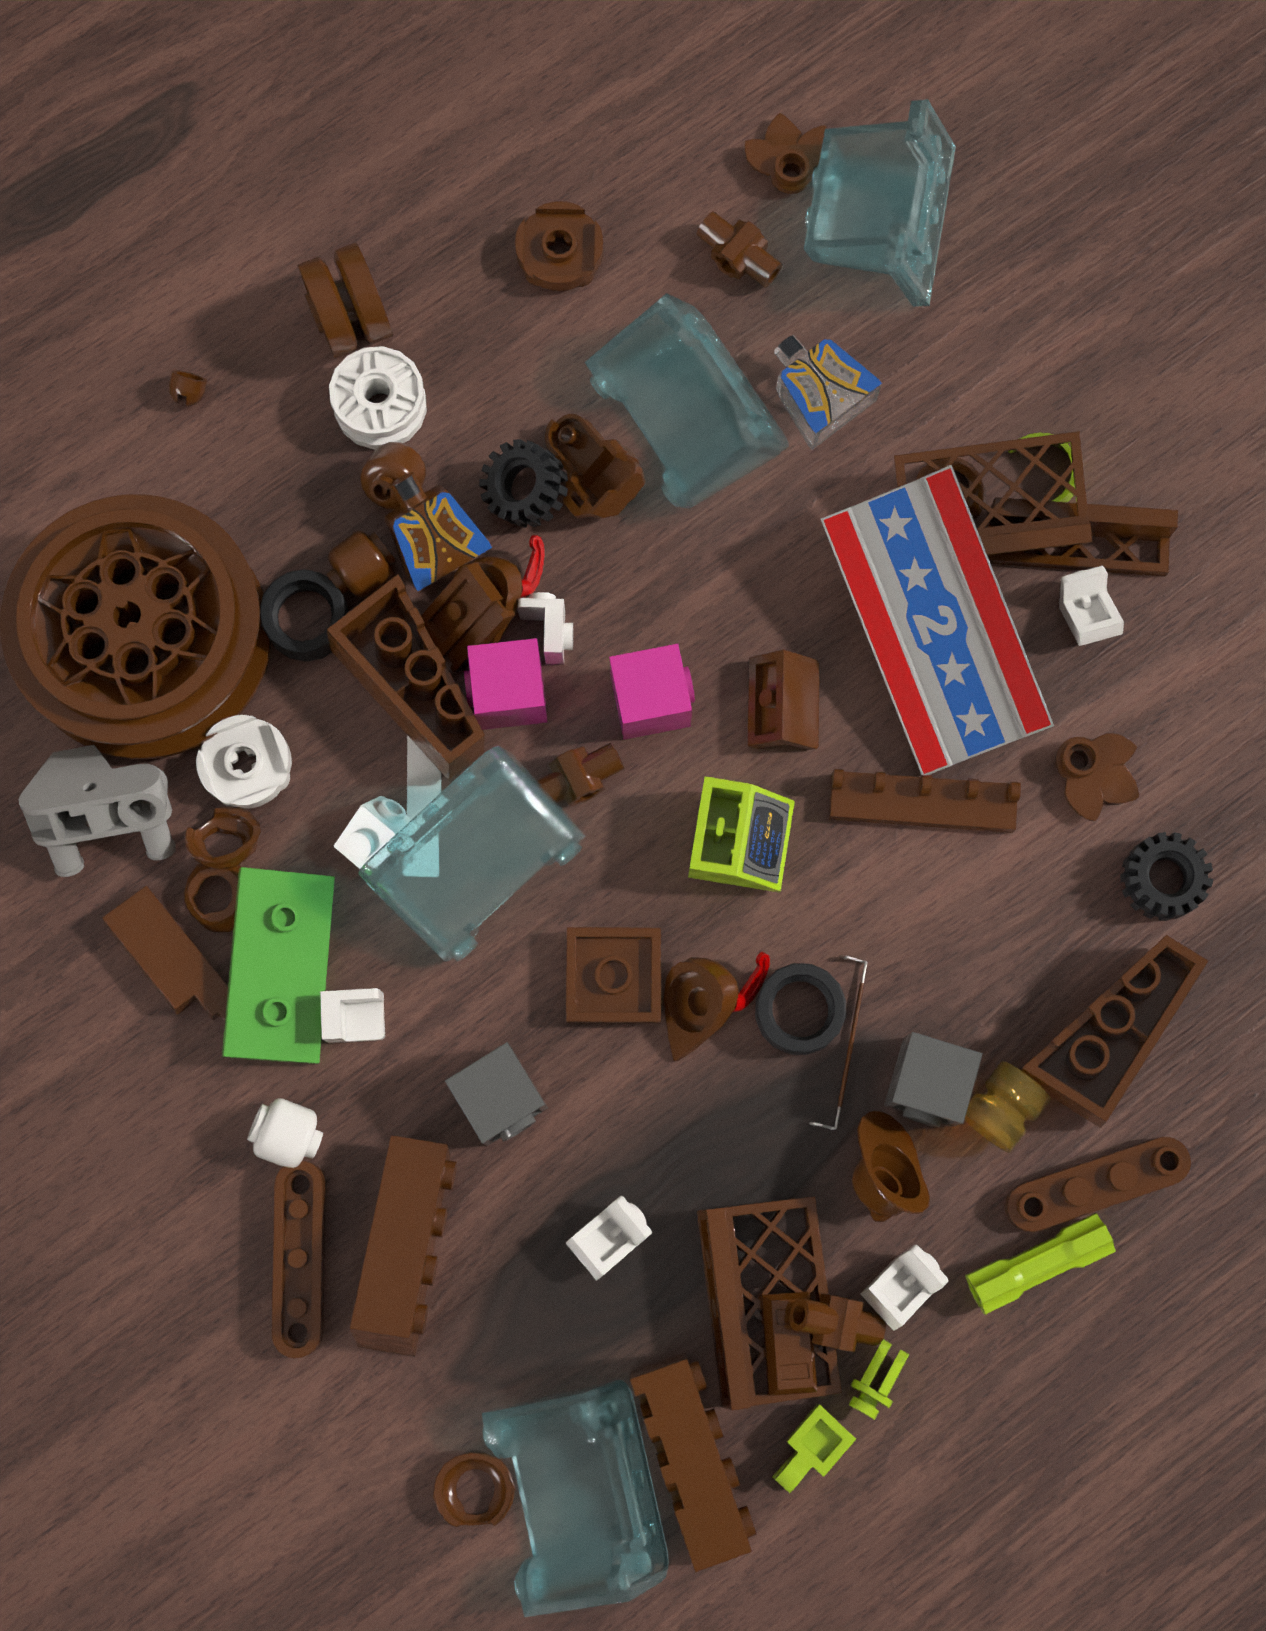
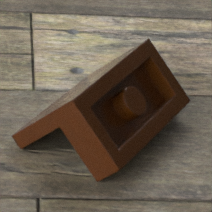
[748,649,819,750]

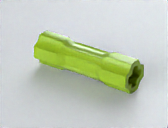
[965,1213,1116,1314]

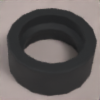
[260,569,349,662]
[755,963,846,1055]

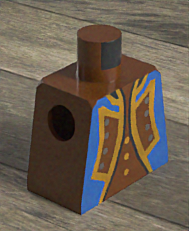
[385,472,492,591]

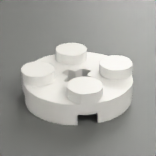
[196,715,292,809]

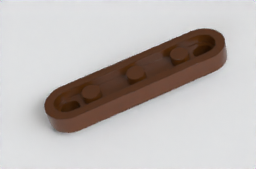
[1005,1137,1191,1232]
[272,1160,326,1358]

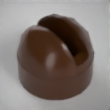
[169,370,207,407]

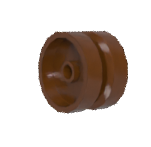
[297,242,393,359]

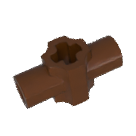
[696,211,783,288]
[529,742,625,811]
[789,1293,886,1352]

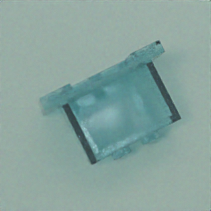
[804,99,956,307]

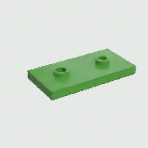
[222,867,335,1064]

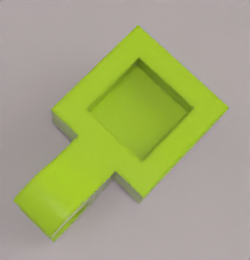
[772,1404,856,1493]

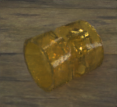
[964,1061,1051,1153]

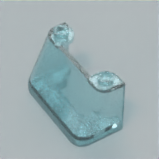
[585,293,789,509]
[358,746,586,962]
[482,1380,669,1617]

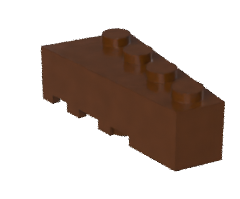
[327,574,485,781]
[1019,935,1208,1128]
[350,1135,457,1357]
[630,1353,757,1572]

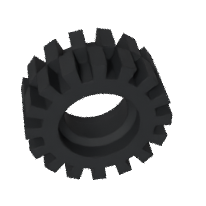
[479,439,568,528]
[1120,832,1213,921]

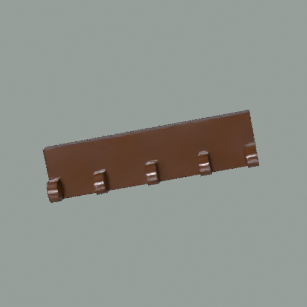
[829,769,1021,833]

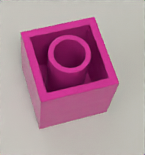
[464,638,548,730]
[609,644,695,740]

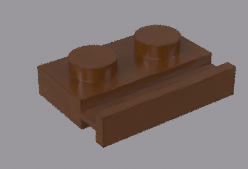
[421,562,515,673]

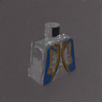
[774,335,882,450]

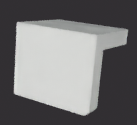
[320,988,385,1043]

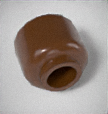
[360,442,426,510]
[326,531,396,599]

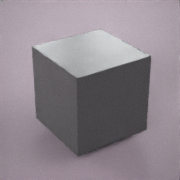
[884,1032,983,1127]
[445,1042,548,1146]

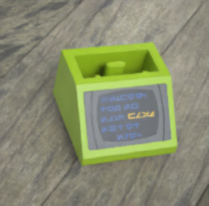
[688,776,795,893]

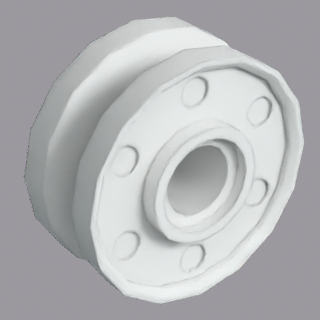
[329,346,427,450]

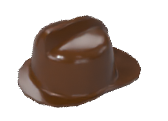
[852,1111,930,1223]

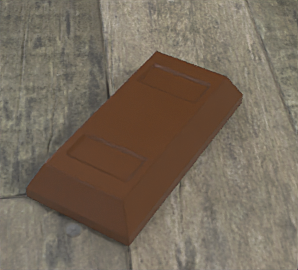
[761,1292,817,1396]

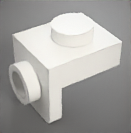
[1059,566,1124,646]
[518,592,573,664]
[334,796,415,876]
[566,1196,652,1281]
[861,1245,948,1331]

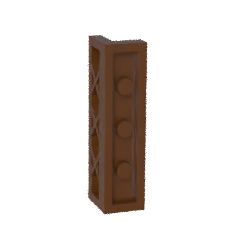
[987,497,1178,576]

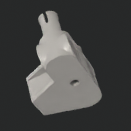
[18,745,176,877]

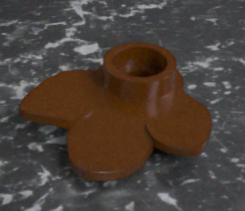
[745,113,831,194]
[1055,733,1140,822]

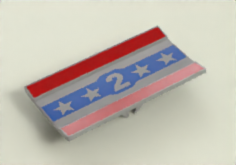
[821,465,1054,775]

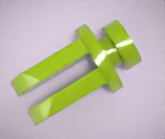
[849,1339,909,1420]

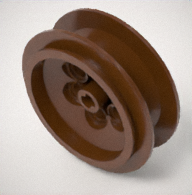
[0,494,271,759]

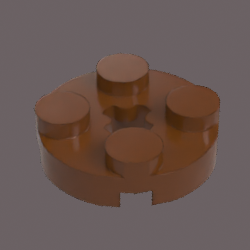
[515,201,604,291]

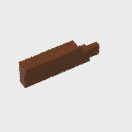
[102,886,228,1022]

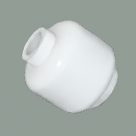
[247,1098,323,1168]

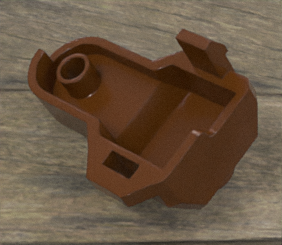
[545,414,646,519]

